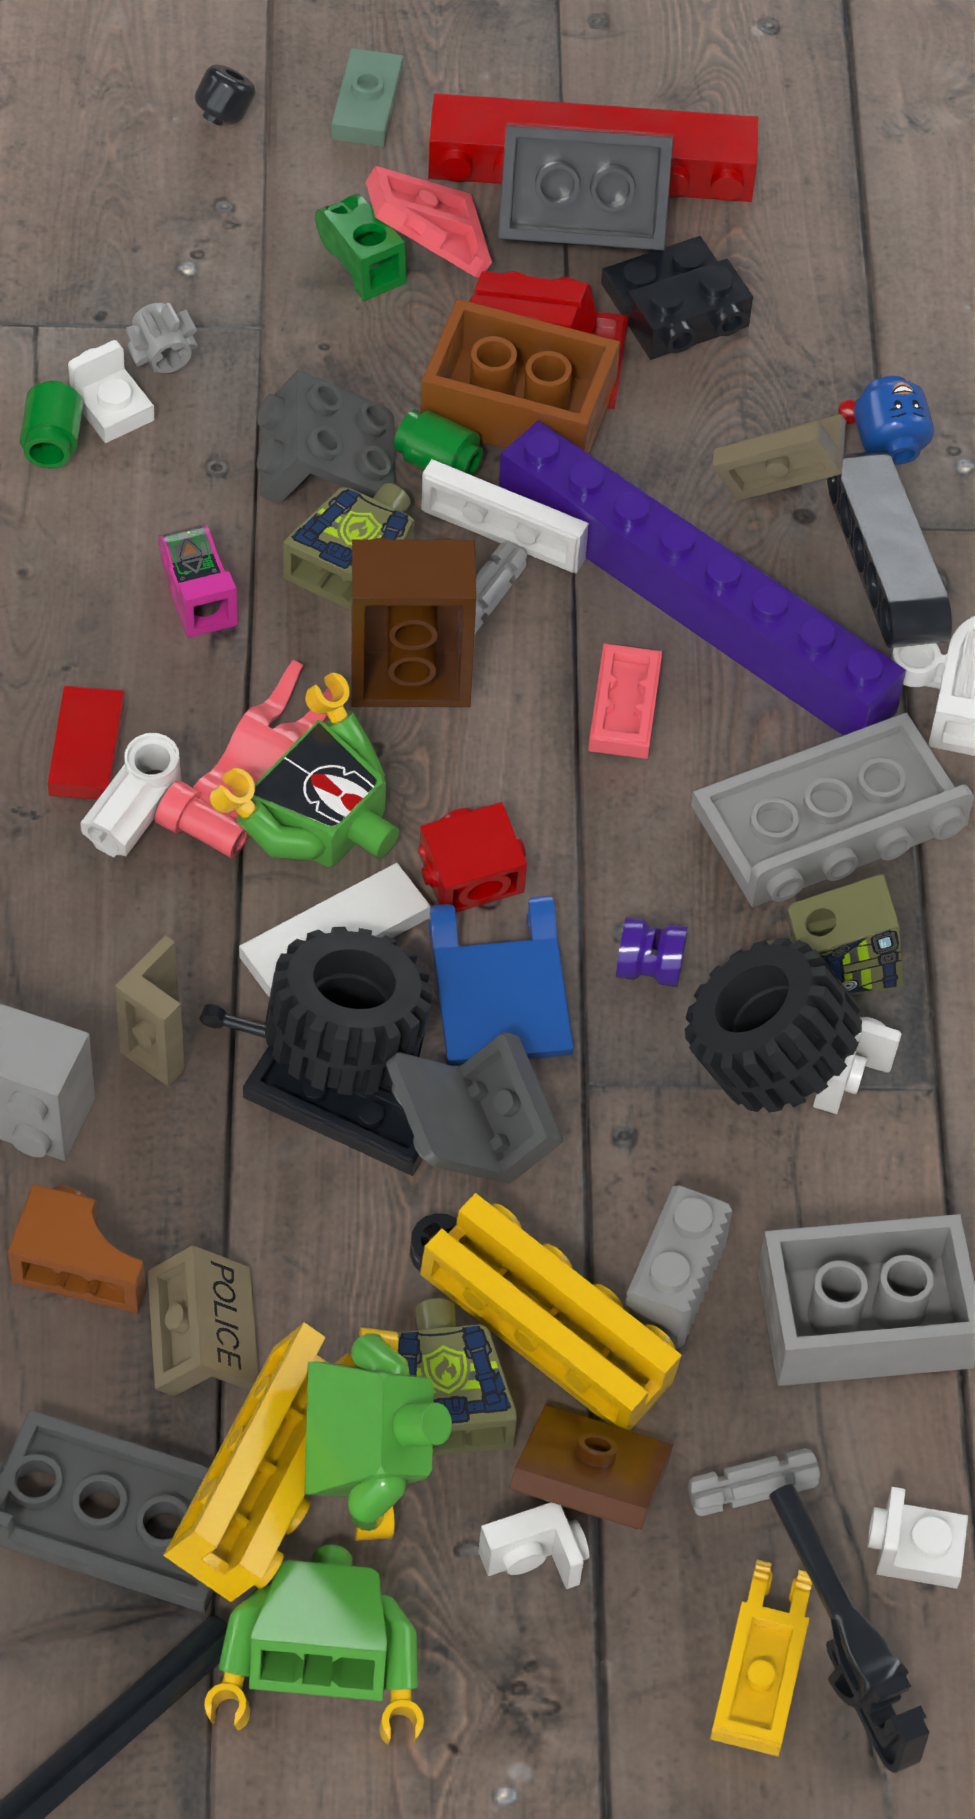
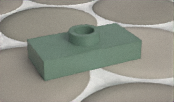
[331,48,403,147]

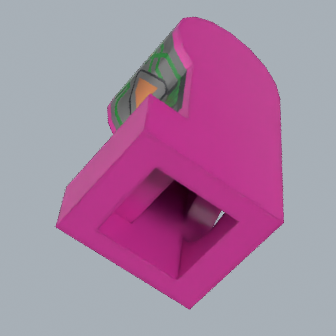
[158,524,238,638]

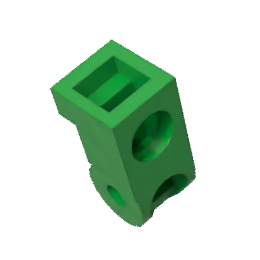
[315,194,407,302]

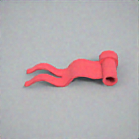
[154,659,332,859]

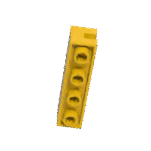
[420,1193,682,1431]
[163,1322,355,1602]

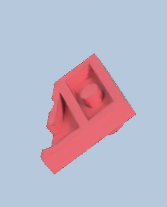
[366,166,492,278]

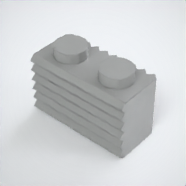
[624,1185,732,1348]

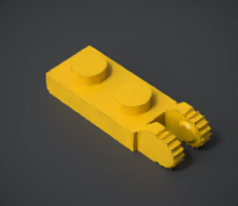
[710,1559,812,1757]

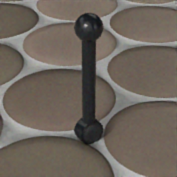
[199,1004,266,1038]

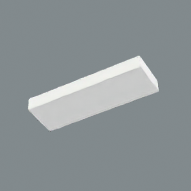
[421,459,589,574]
[239,863,431,998]

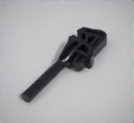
[769,1484,930,1773]

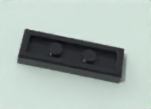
[243,1046,423,1176]

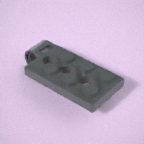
[0,1410,214,1614]

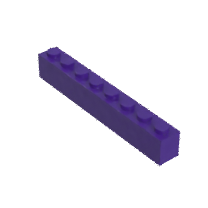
[499,420,906,736]

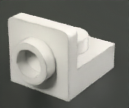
[68,340,155,443]
[813,1017,902,1114]
[867,1487,968,1589]
[478,1503,589,1589]

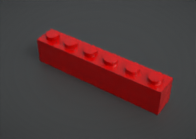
[428,93,759,202]

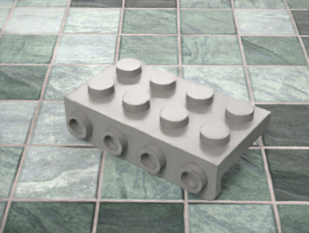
[691,712,974,908]

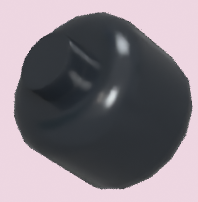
[195,64,256,125]

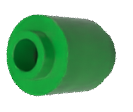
[20,381,83,469]
[394,409,483,476]

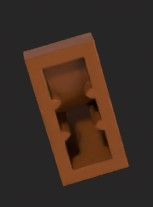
[8,1184,146,1314]

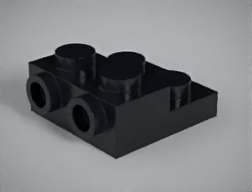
[601,236,753,360]

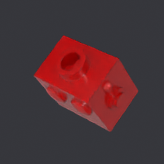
[418,802,527,913]

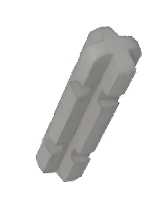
[474,541,527,635]
[688,1448,820,1516]

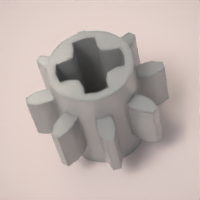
[126,303,198,373]

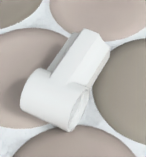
[81,733,182,857]

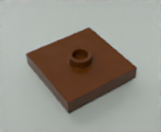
[510,1405,673,1530]

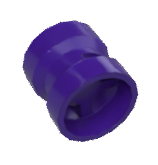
[616,917,688,987]

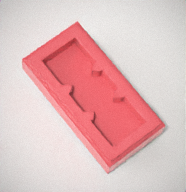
[588,644,662,759]

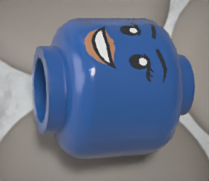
[854,376,934,465]

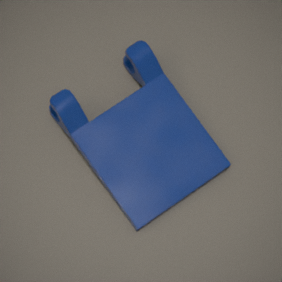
[429,896,574,1066]

